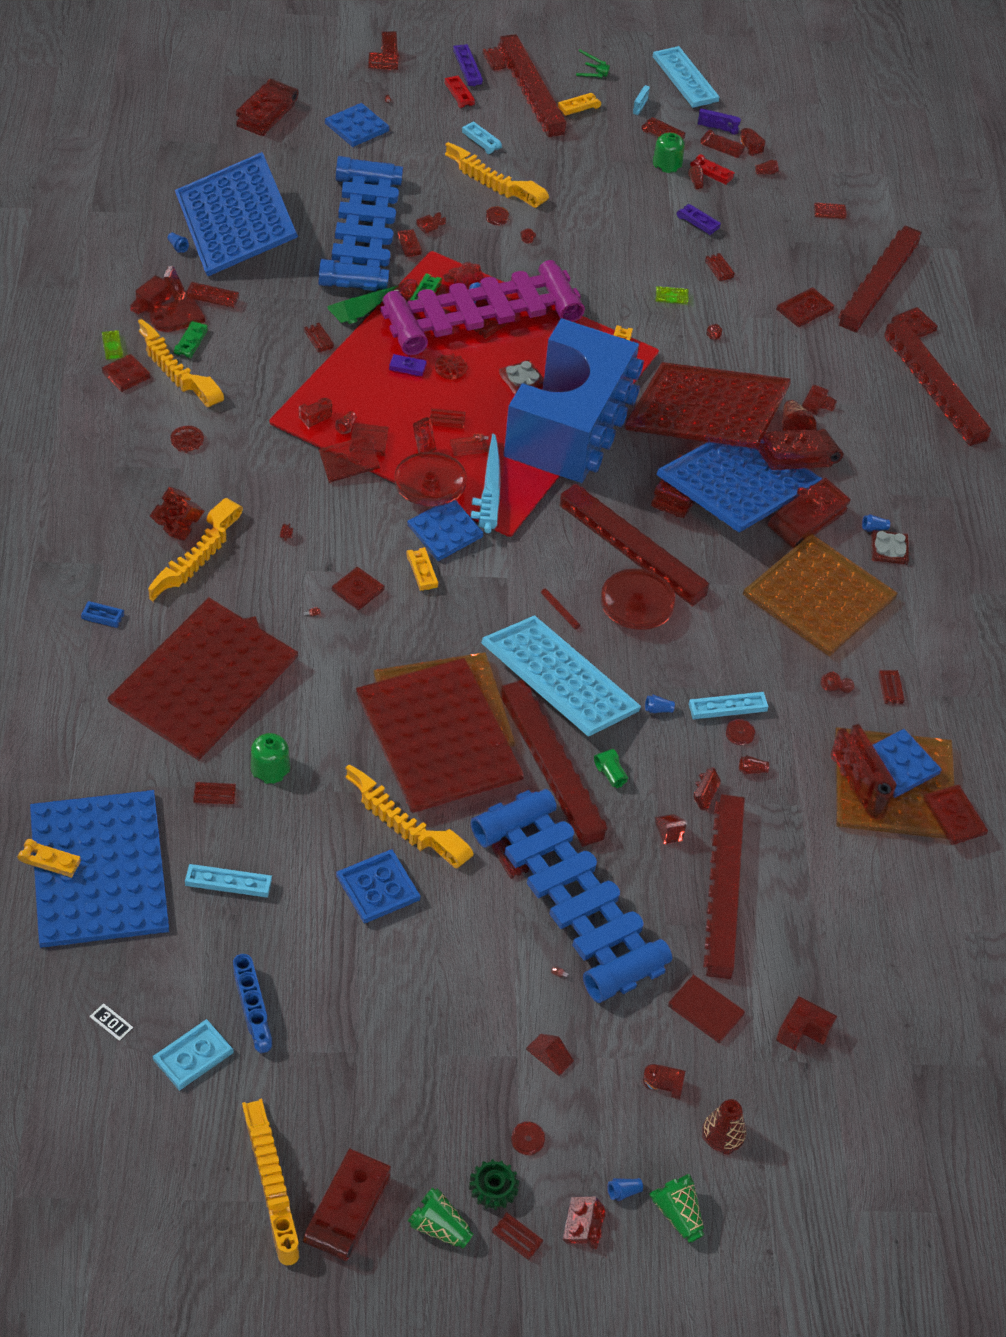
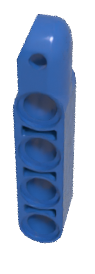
[233,954,273,1053]

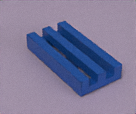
[81,601,124,628]

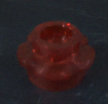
[520,228,536,243]
[706,324,722,340]
[280,523,294,541]

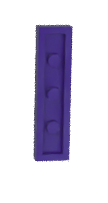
[453,44,483,86]

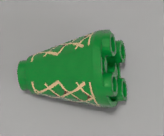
[649,1174,705,1243]
[408,1188,474,1249]

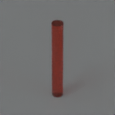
[541,588,580,630]

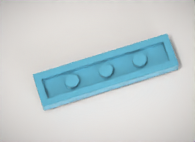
[689,692,768,719]
[185,864,272,898]

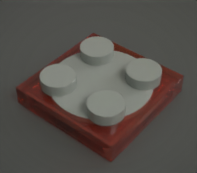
[499,359,544,394]
[871,530,909,565]

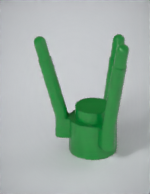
[576,49,610,78]

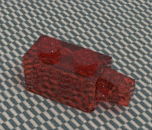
[130,275,172,315]

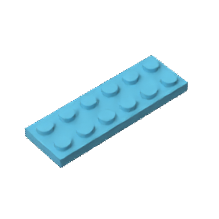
[653,46,720,108]

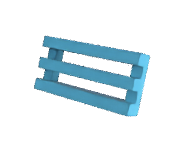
[633,85,650,115]

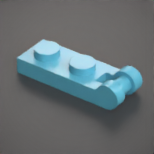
[462,121,502,154]

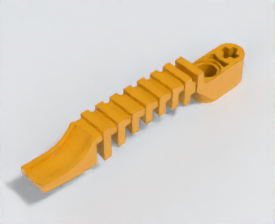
[445,142,549,208]
[138,319,224,407]
[148,498,243,601]
[345,765,474,868]
[242,1098,299,1265]

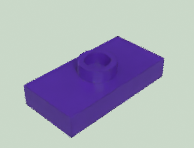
[389,354,427,376]

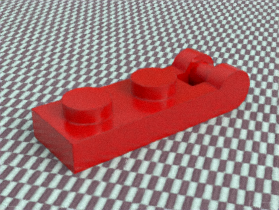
[444,75,475,108]
[690,154,735,185]

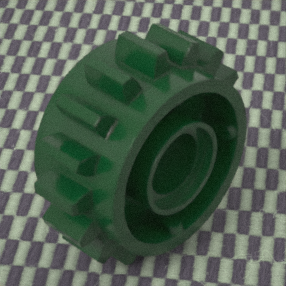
[469,1159,519,1210]

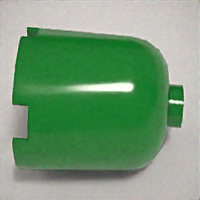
[653,133,685,173]
[251,733,290,783]

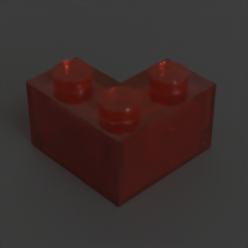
[776,996,837,1051]

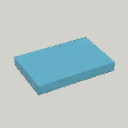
[153,1019,233,1091]

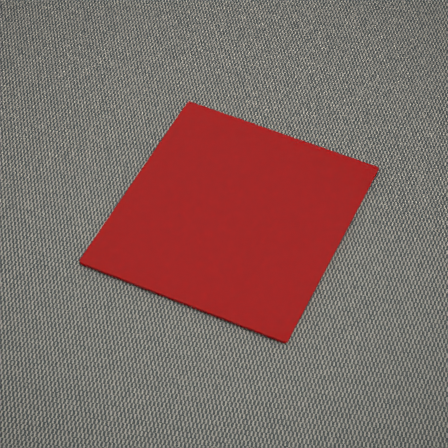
[269,251,659,537]

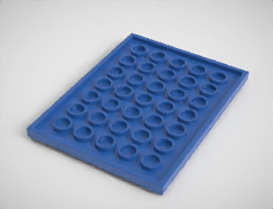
[175,152,298,277]
[656,424,822,533]
[30,790,169,948]

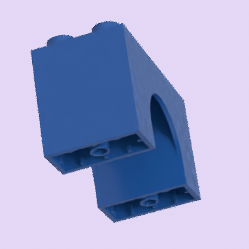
[504,318,644,483]

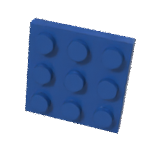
[325,103,389,147]
[407,497,483,561]
[858,729,942,798]
[336,849,420,924]

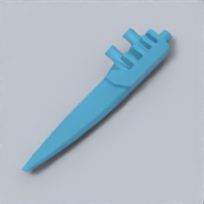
[470,433,500,533]

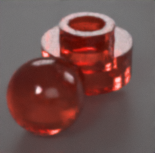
[821,672,854,693]

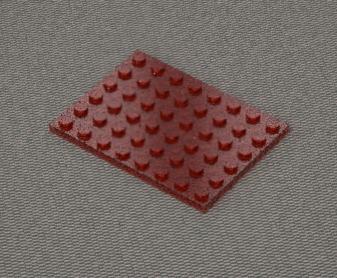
[625,362,791,449]
[107,597,298,761]
[356,658,524,813]

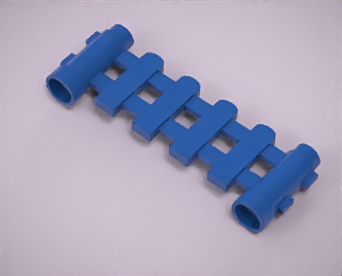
[319,156,403,291]
[471,789,672,1003]

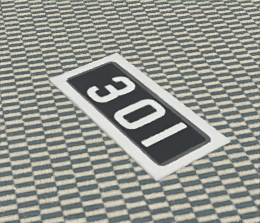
[89,1003,133,1040]

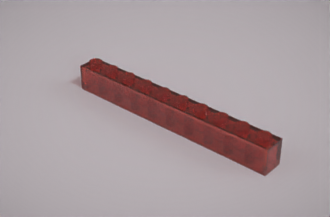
[498,34,566,137]
[838,225,922,333]
[884,320,991,446]
[559,483,710,607]
[500,680,607,847]
[703,794,745,980]

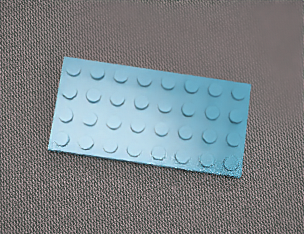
[481,615,641,737]

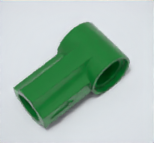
[594,749,628,788]

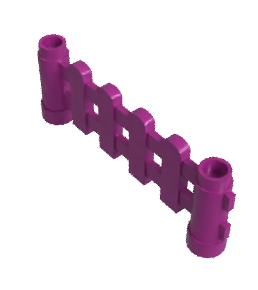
[381,260,585,355]

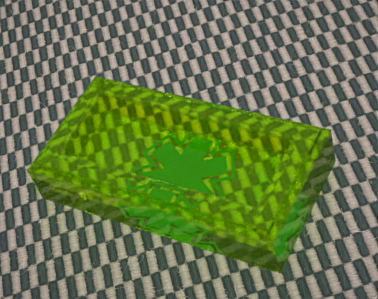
[655,286,689,304]
[101,330,123,360]

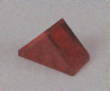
[381,31,398,63]
[655,814,687,844]
[526,1034,574,1076]

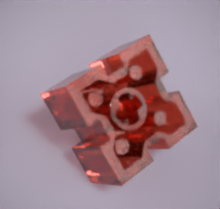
[150,486,205,541]

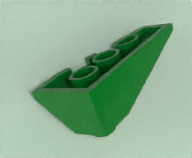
[327,285,399,324]

